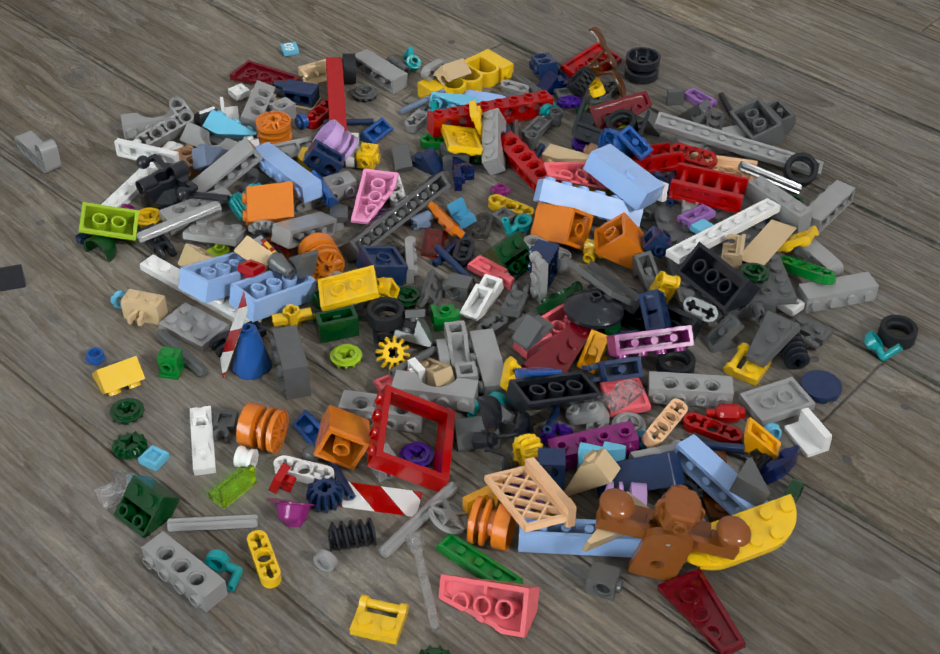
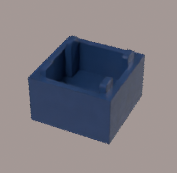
[355,246,408,286]

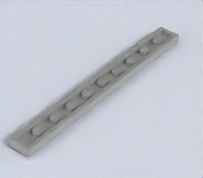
[654,111,824,178]

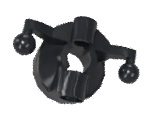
[135,153,198,210]

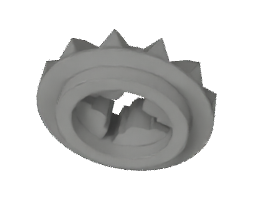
[248,220,274,235]
[612,412,646,434]

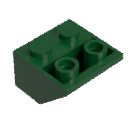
[482,231,531,278]
[312,305,360,343]
[113,475,180,538]

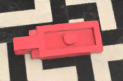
[467,255,515,290]

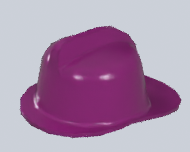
[267,498,315,527]

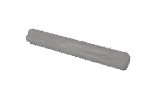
[167,514,259,532]

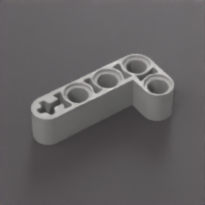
[134,97,194,147]
[14,131,62,173]

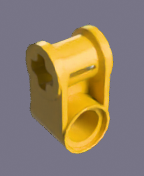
[649,271,681,304]

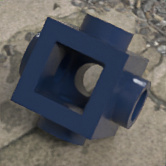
[641,225,672,259]

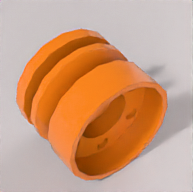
[255,111,293,145]
[297,232,345,283]
[236,402,289,454]
[467,496,518,552]

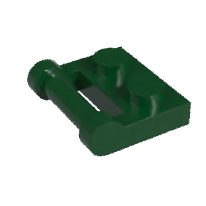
[535,281,583,314]

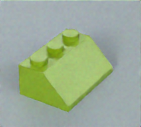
[78,202,139,241]

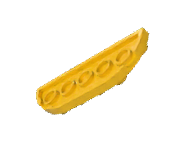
[685,494,797,570]

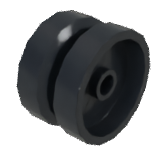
[624,47,661,84]

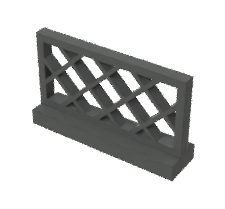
[561,256,640,315]

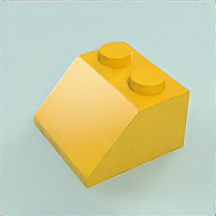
[92,356,145,397]

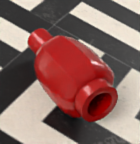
[706,403,745,423]

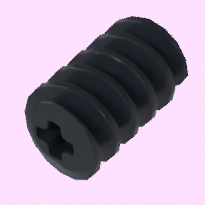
[780,332,810,370]
[327,517,377,552]

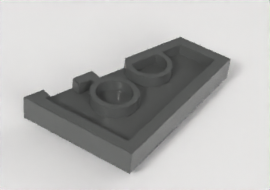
[746,310,801,368]

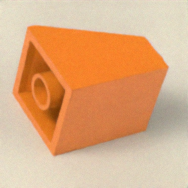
[242,182,294,227]
[530,202,594,251]
[594,212,646,270]
[313,405,371,470]

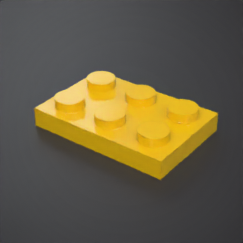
[441,124,483,156]
[317,265,380,311]

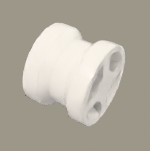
[233,446,259,470]

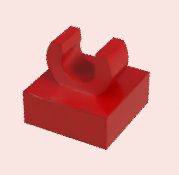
[238,259,266,279]
[269,463,297,494]

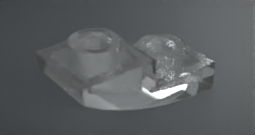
[599,379,644,412]

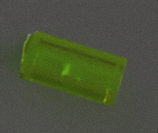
[208,464,257,509]

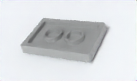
[183,219,248,246]
[158,302,229,352]
[738,377,816,426]

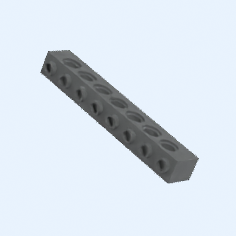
[338,171,451,263]

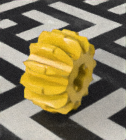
[375,336,410,370]
[512,433,543,467]

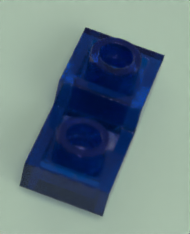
[763,445,800,485]

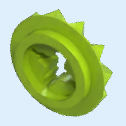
[330,344,362,369]

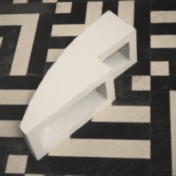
[460,274,504,321]

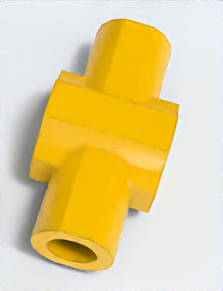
[583,238,602,264]
[271,304,313,328]

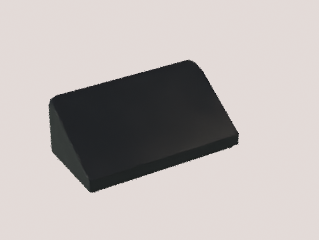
[0,264,26,291]

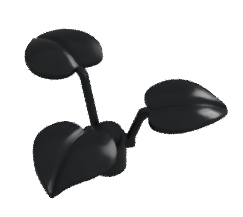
[472,395,535,496]

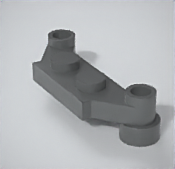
[521,107,563,151]

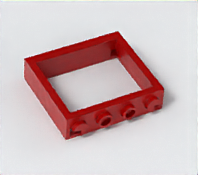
[366,384,456,492]

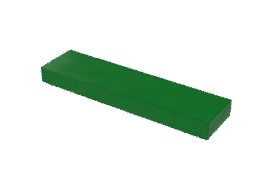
[436,534,523,584]

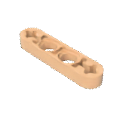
[642,398,688,448]

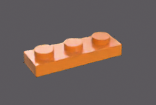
[427,200,465,238]

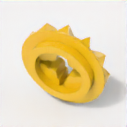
[138,208,161,228]

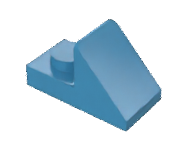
[446,197,477,229]

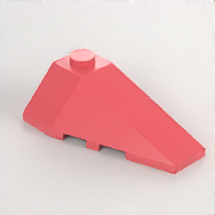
[544,162,608,189]
[438,574,540,638]

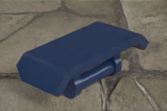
[597,452,685,498]

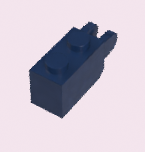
[273,79,320,108]
[581,356,644,384]

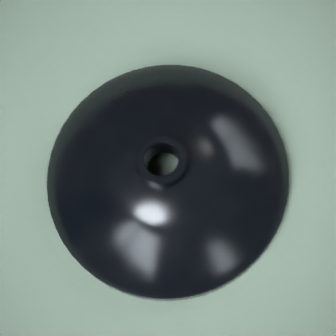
[564,289,624,329]

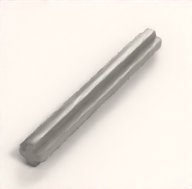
[136,201,222,243]
[378,481,458,558]

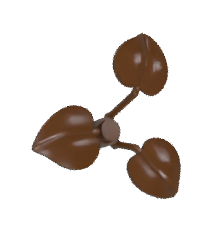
[586,27,626,98]

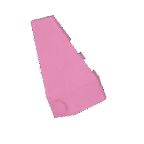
[351,169,399,225]

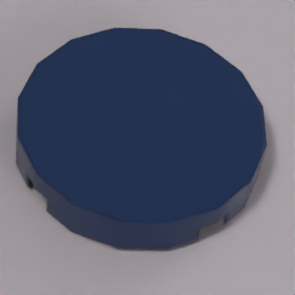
[800,370,842,404]

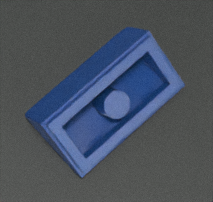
[359,117,393,144]
[617,125,653,161]
[311,170,339,208]
[514,367,562,379]
[291,410,321,445]

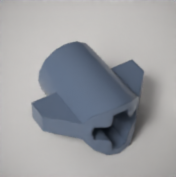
[410,210,434,231]

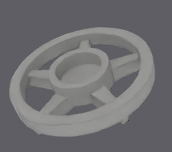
[428,499,468,535]

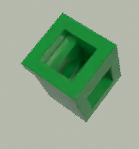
[430,304,460,332]
[157,346,185,380]

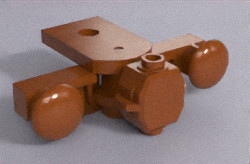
[595,485,751,581]

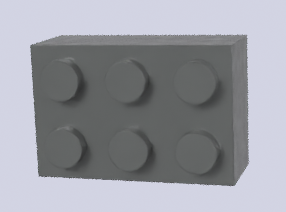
[729,97,786,146]
[270,325,311,400]

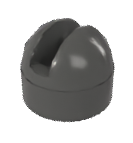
[302,444,319,462]

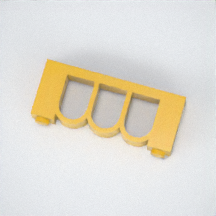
[417,49,514,98]

